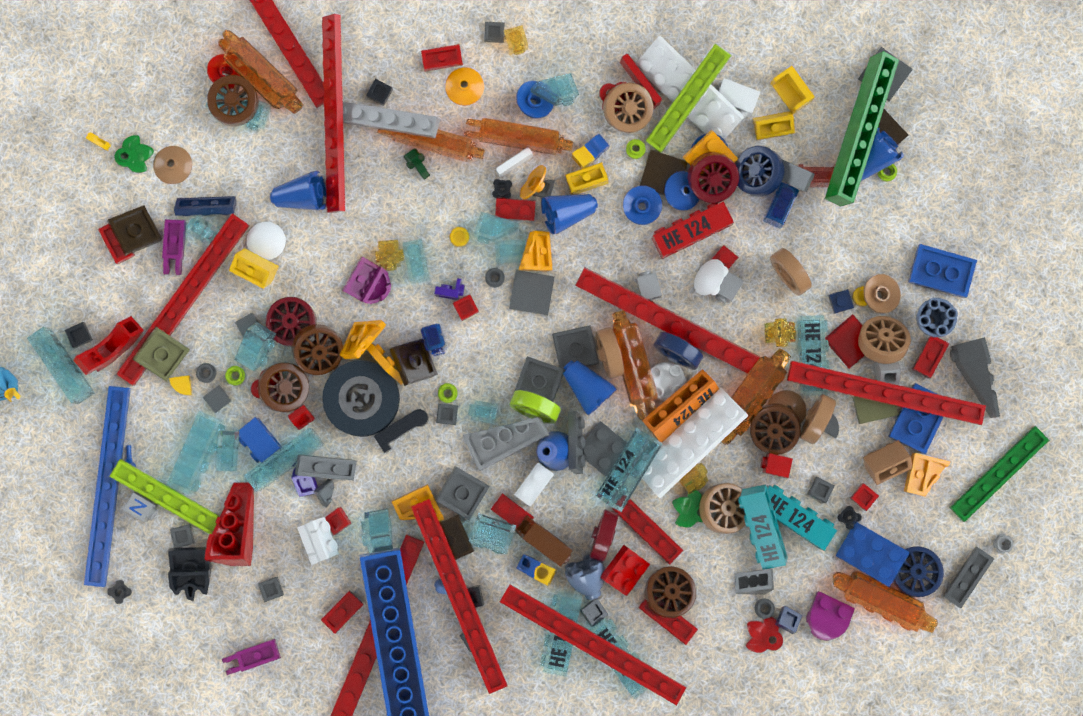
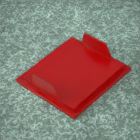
[823,314,865,369]

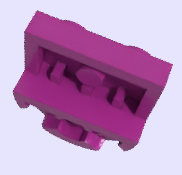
[342,257,391,304]
[806,591,855,641]

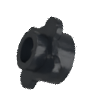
[492,179,512,198]
[837,506,862,530]
[107,580,132,604]

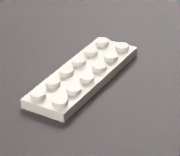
[636,36,745,140]
[634,388,748,498]

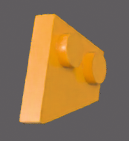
[519,231,553,272]
[340,320,386,359]
[367,343,403,384]
[904,453,950,496]
[392,484,444,521]

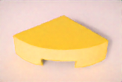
[86,132,111,151]
[169,375,192,395]

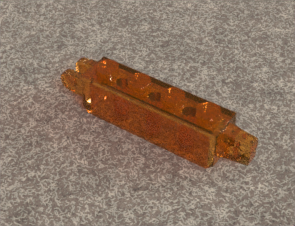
[218,30,304,114]
[464,118,573,155]
[377,129,485,162]
[612,310,658,420]
[721,348,791,445]
[832,571,938,633]

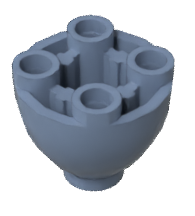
[916,298,958,337]
[565,554,605,600]

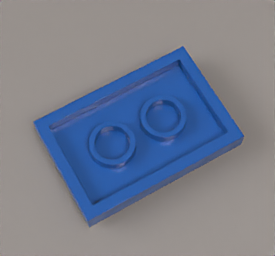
[908,244,977,298]
[888,383,943,454]
[836,522,910,588]

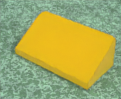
[752,111,795,140]
[565,162,609,195]

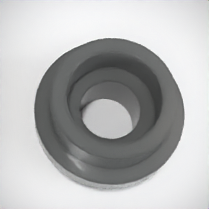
[485,268,505,288]
[196,363,216,383]
[754,598,775,619]

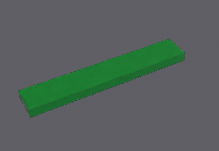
[949,426,1050,522]

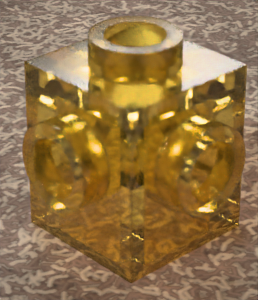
[375,240,404,271]
[764,318,796,347]

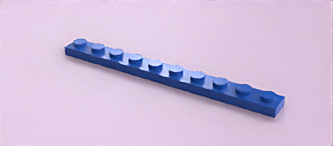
[84,386,131,587]

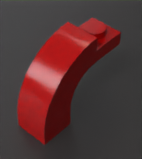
[73,316,144,375]

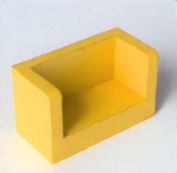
[770,66,815,114]
[229,248,279,289]

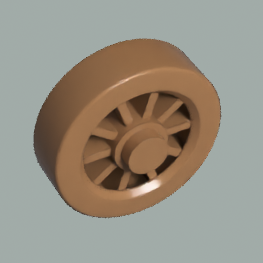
[603,83,654,133]
[770,248,812,296]
[858,316,911,364]
[596,327,624,379]
[800,394,836,444]
[699,483,746,534]

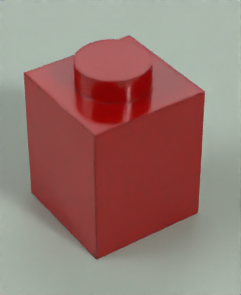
[760,453,793,478]

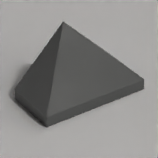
[735,569,774,595]

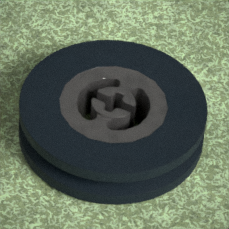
[322,360,400,437]

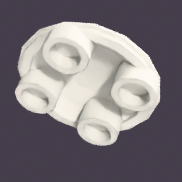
[247,222,286,261]
[694,259,728,296]
[647,362,686,401]

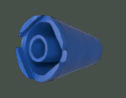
[861,128,904,181]
[270,171,327,210]
[541,194,598,235]
[563,360,617,415]
[536,431,569,471]

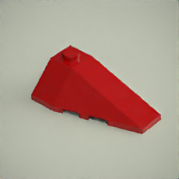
[205,482,254,566]

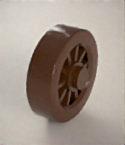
[207,75,259,127]
[292,324,343,375]
[257,362,309,412]
[750,403,801,455]
[644,566,696,618]

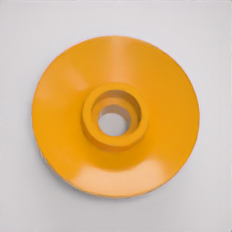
[445,67,484,106]
[520,165,546,200]

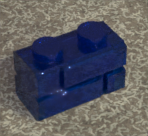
[763,182,799,229]
[420,323,448,357]

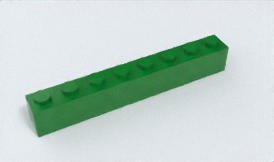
[824,51,899,207]

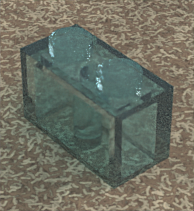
[402,239,431,284]
[234,322,276,372]
[361,508,393,554]
[469,513,516,554]

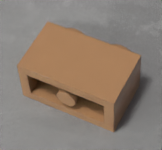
[863,440,913,485]

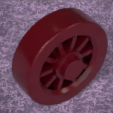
[688,152,739,203]
[265,297,317,347]
[590,509,619,561]

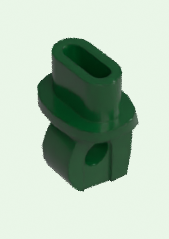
[404,148,430,180]

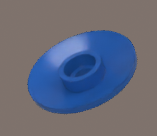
[516,81,554,119]
[664,171,700,211]
[623,186,662,225]

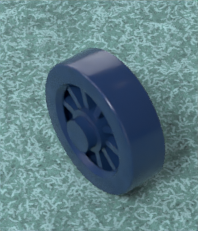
[735,146,784,197]
[653,332,703,370]
[893,546,944,597]

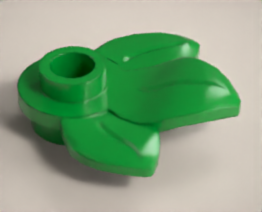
[114,135,154,173]
[672,488,703,528]

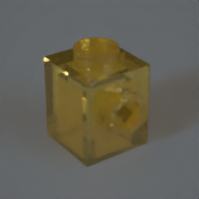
[504,25,528,55]
[679,463,708,494]

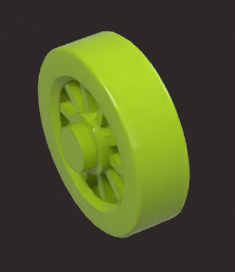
[509,390,561,424]

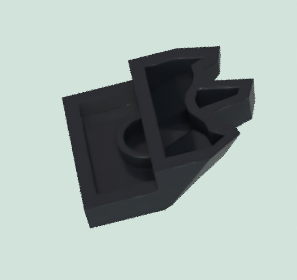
[168,547,212,601]

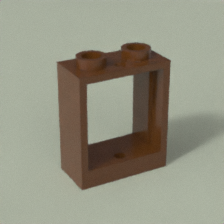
[515,515,573,567]

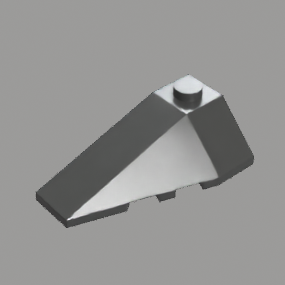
[950,337,1000,418]

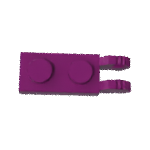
[162,219,186,275]
[222,639,281,675]

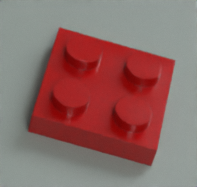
[600,545,650,596]

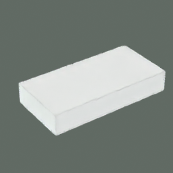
[496,147,533,178]

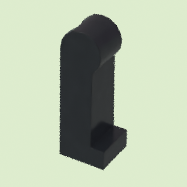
[374,409,429,453]

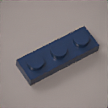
[174,196,236,216]

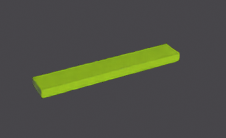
[646,44,732,152]
[109,459,220,534]

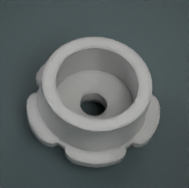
[993,534,1013,554]

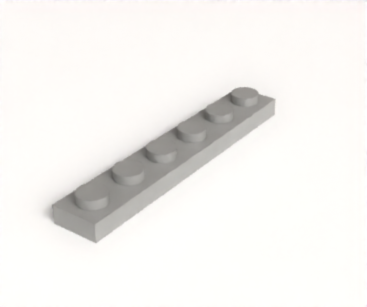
[343,102,441,138]

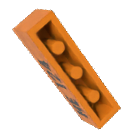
[642,369,719,443]

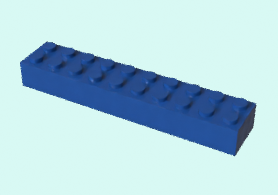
[359,547,429,716]

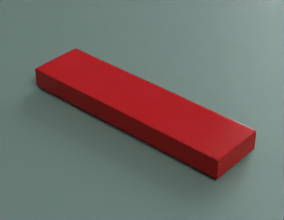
[612,495,683,565]

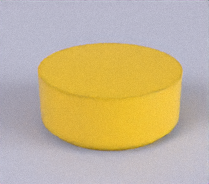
[450,227,469,247]
[852,286,867,307]

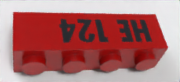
[652,201,734,259]

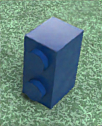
[236,417,283,463]

